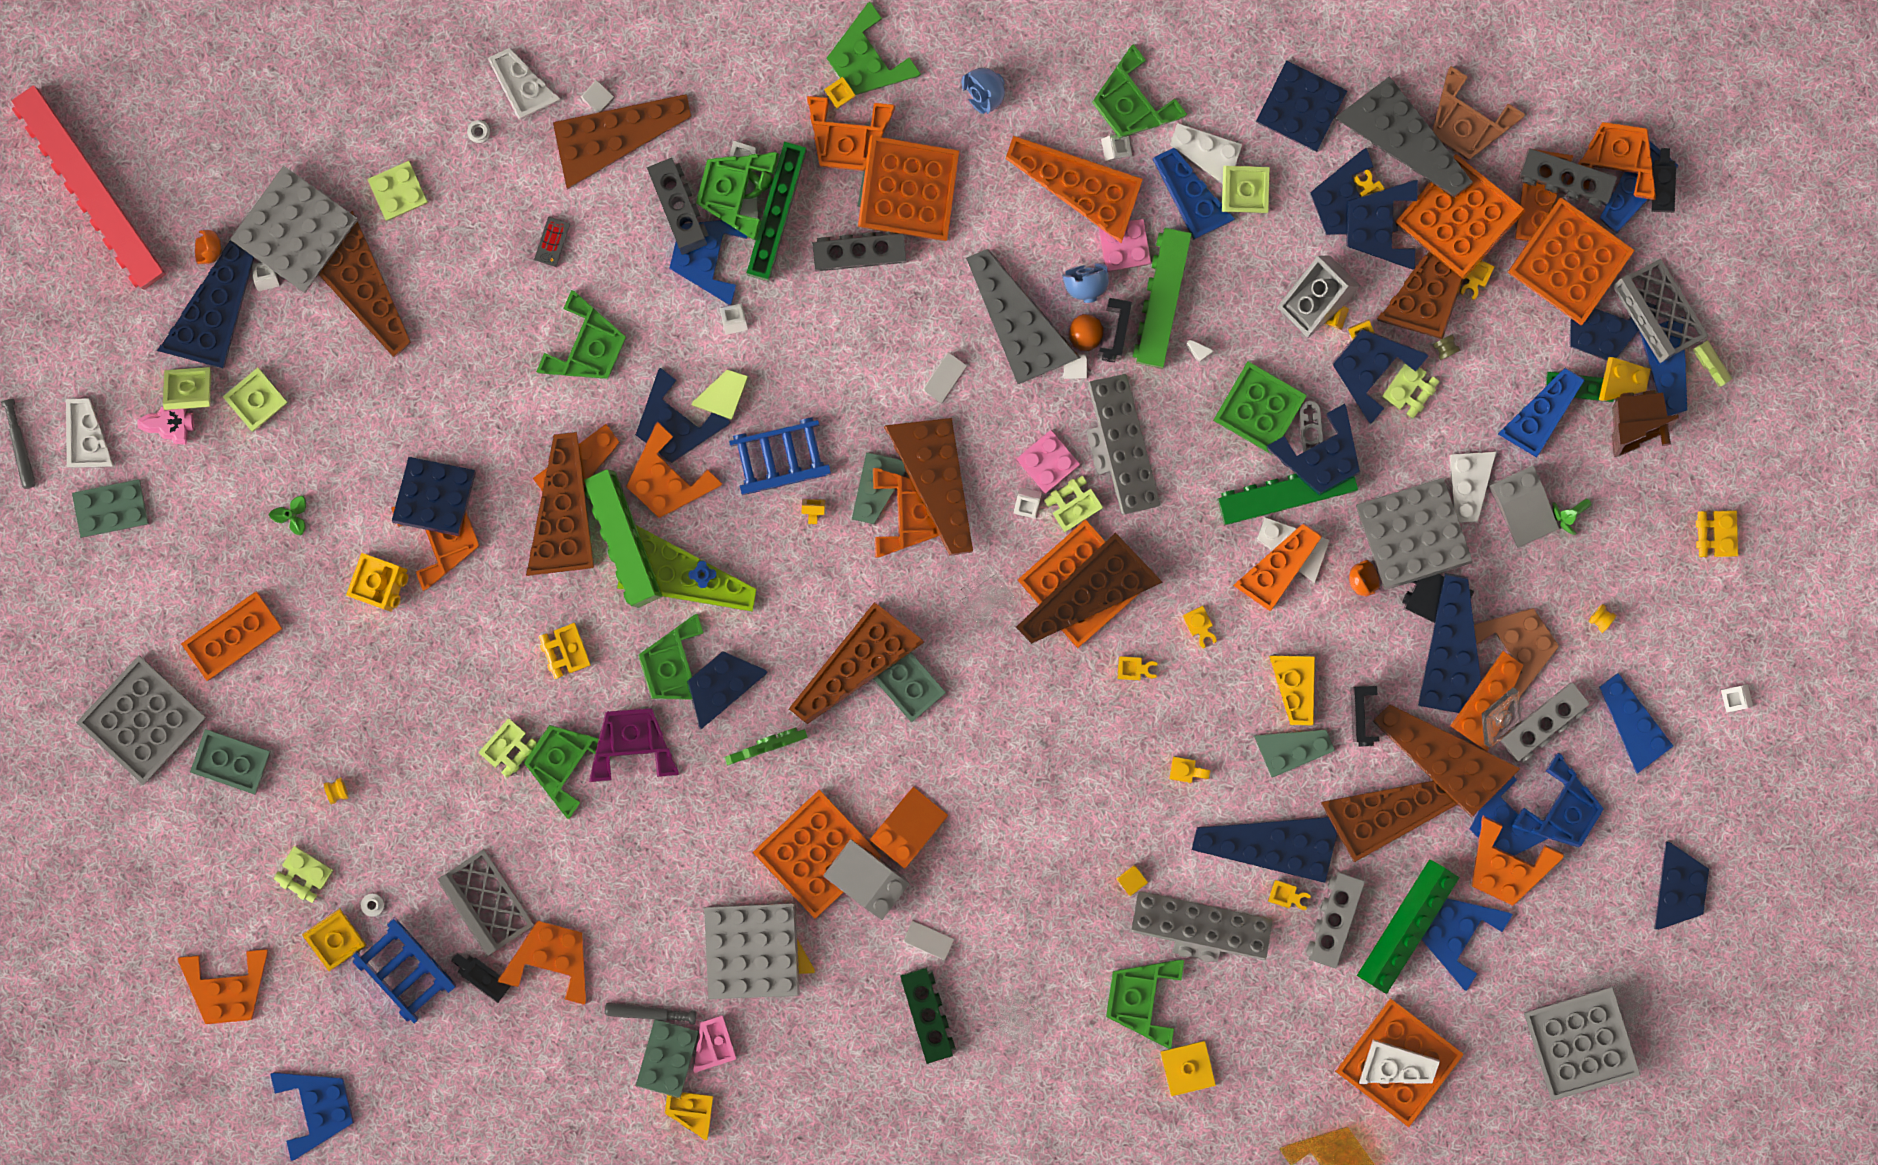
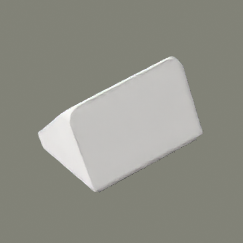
[581,80,614,113]
[1101,135,1132,161]
[252,262,280,291]
[720,303,748,335]
[1186,340,1214,362]
[1063,354,1087,379]
[1013,487,1042,519]
[1721,684,1753,712]

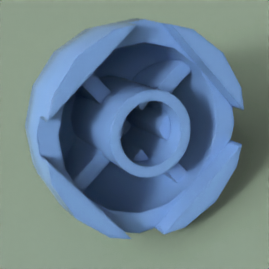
[961,67,1005,114]
[1062,263,1109,303]

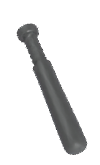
[1,399,35,489]
[604,1002,696,1024]

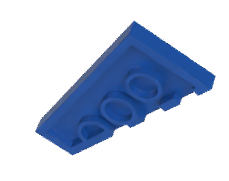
[1498,367,1585,458]

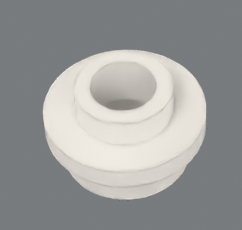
[467,120,490,143]
[361,894,384,917]

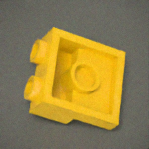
[346,553,408,612]

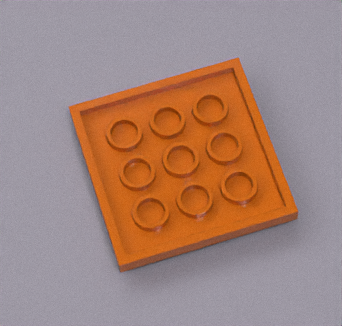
[858,136,959,241]
[1395,154,1525,279]
[1507,197,1635,325]
[1017,519,1140,649]
[752,789,882,919]
[1335,998,1464,1127]

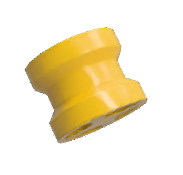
[1588,604,1617,633]
[324,777,349,805]

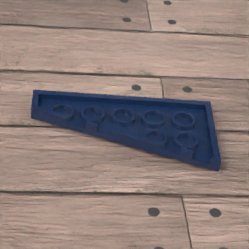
[157,240,254,369]
[1418,573,1481,713]
[1191,817,1337,883]

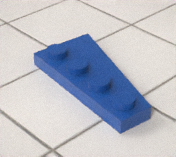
[1600,141,1678,234]
[1153,148,1235,240]
[1639,317,1688,416]
[1599,673,1673,774]

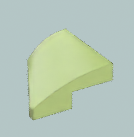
[1692,340,1733,387]
[692,370,748,420]

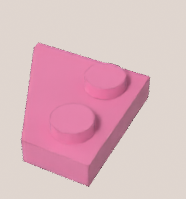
[693,1015,737,1073]

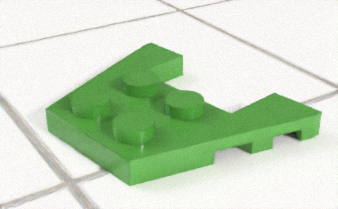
[826,2,921,95]
[1092,44,1187,139]
[696,152,779,240]
[536,290,626,379]
[638,614,703,700]
[524,725,611,819]
[725,727,808,766]
[1106,959,1184,1049]

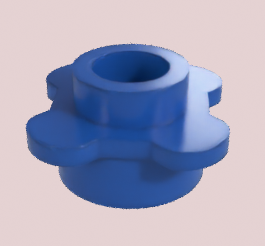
[689,561,716,588]

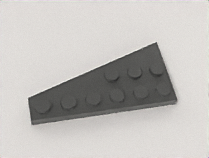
[1335,76,1473,198]
[966,249,1081,384]

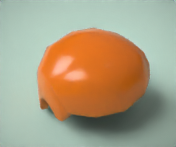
[195,230,221,265]
[1068,314,1104,351]
[1349,560,1380,597]

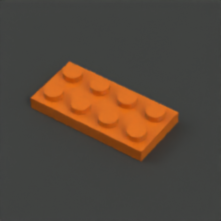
[181,591,283,681]

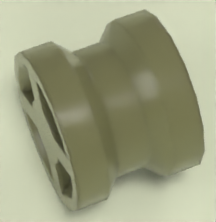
[1432,334,1461,361]

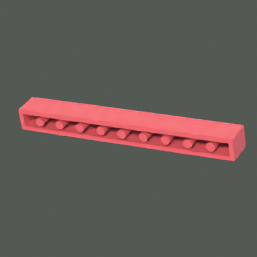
[11,85,166,290]

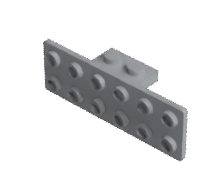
[1087,374,1160,515]
[1131,891,1273,962]

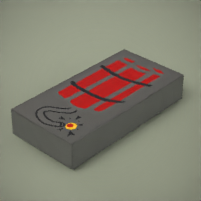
[534,217,570,267]

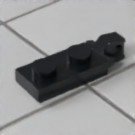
[1651,148,1676,213]
[451,953,511,1003]

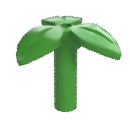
[744,170,773,199]
[268,496,306,535]
[1552,498,1592,535]

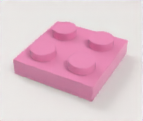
[1098,219,1151,272]
[1016,430,1080,494]

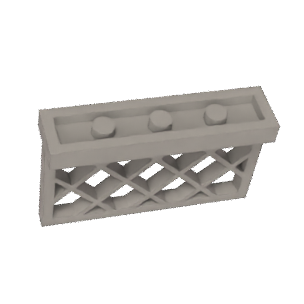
[1613,259,1708,363]
[437,849,534,957]

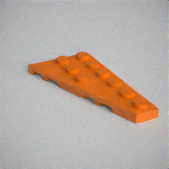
[1005,136,1143,243]

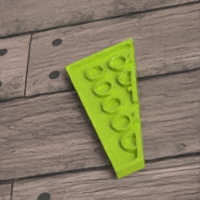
[617,525,757,612]

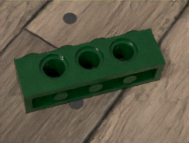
[900,967,956,1064]

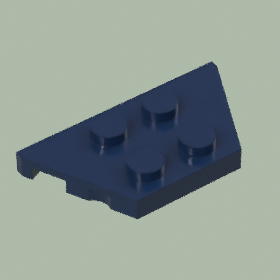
[687,651,768,730]
[1654,842,1709,930]

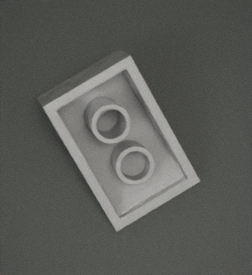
[1277,255,1360,337]
[1489,466,1559,548]
[823,839,910,920]

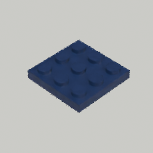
[1256,60,1347,153]
[392,457,476,536]

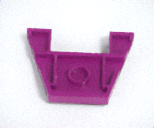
[589,708,679,782]

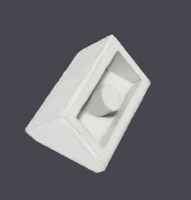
[922,352,967,403]
[903,921,954,961]

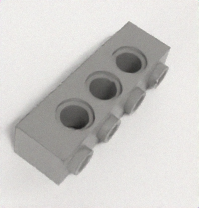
[1499,682,1590,762]
[1306,872,1365,969]

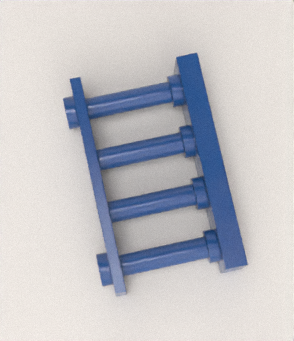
[729,417,831,496]
[352,917,456,1024]

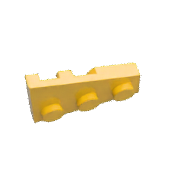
[1269,656,1315,725]

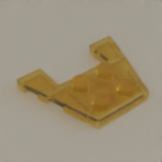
[1279,1126,1375,1165]

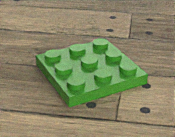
[1213,361,1307,455]

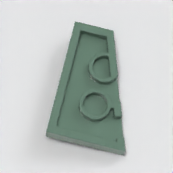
[852,452,906,524]
[1254,730,1335,778]

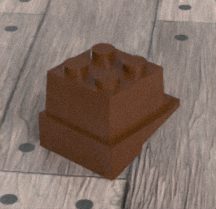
[1612,390,1679,457]

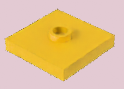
[302,908,367,971]
[1160,1041,1216,1097]

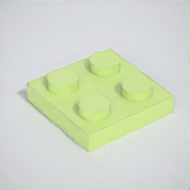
[367,161,428,221]
[1222,166,1270,213]
[163,367,211,410]
[223,367,288,432]

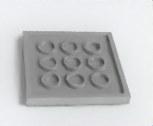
[230,165,359,293]
[1356,478,1473,590]
[76,655,207,785]
[704,903,800,999]
[1524,986,1640,1101]

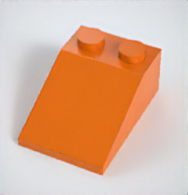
[869,786,948,869]

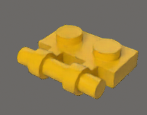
[1696,511,1738,557]
[539,623,591,679]

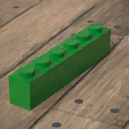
[746,141,807,282]
[1217,474,1358,526]
[1357,859,1460,995]

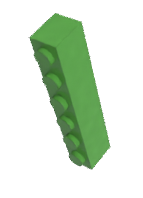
[1133,228,1191,369]
[584,469,663,608]

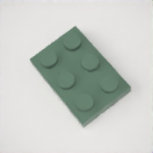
[72,479,149,538]
[873,652,946,723]
[190,729,271,795]
[636,1019,699,1099]

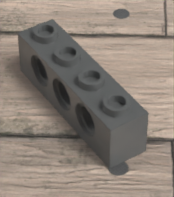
[1519,148,1617,207]
[647,158,709,255]
[812,232,906,272]

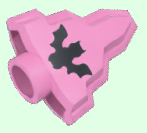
[137,407,194,445]

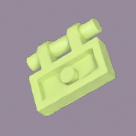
[1382,364,1440,419]
[1044,476,1103,533]
[478,718,537,778]
[274,846,333,903]

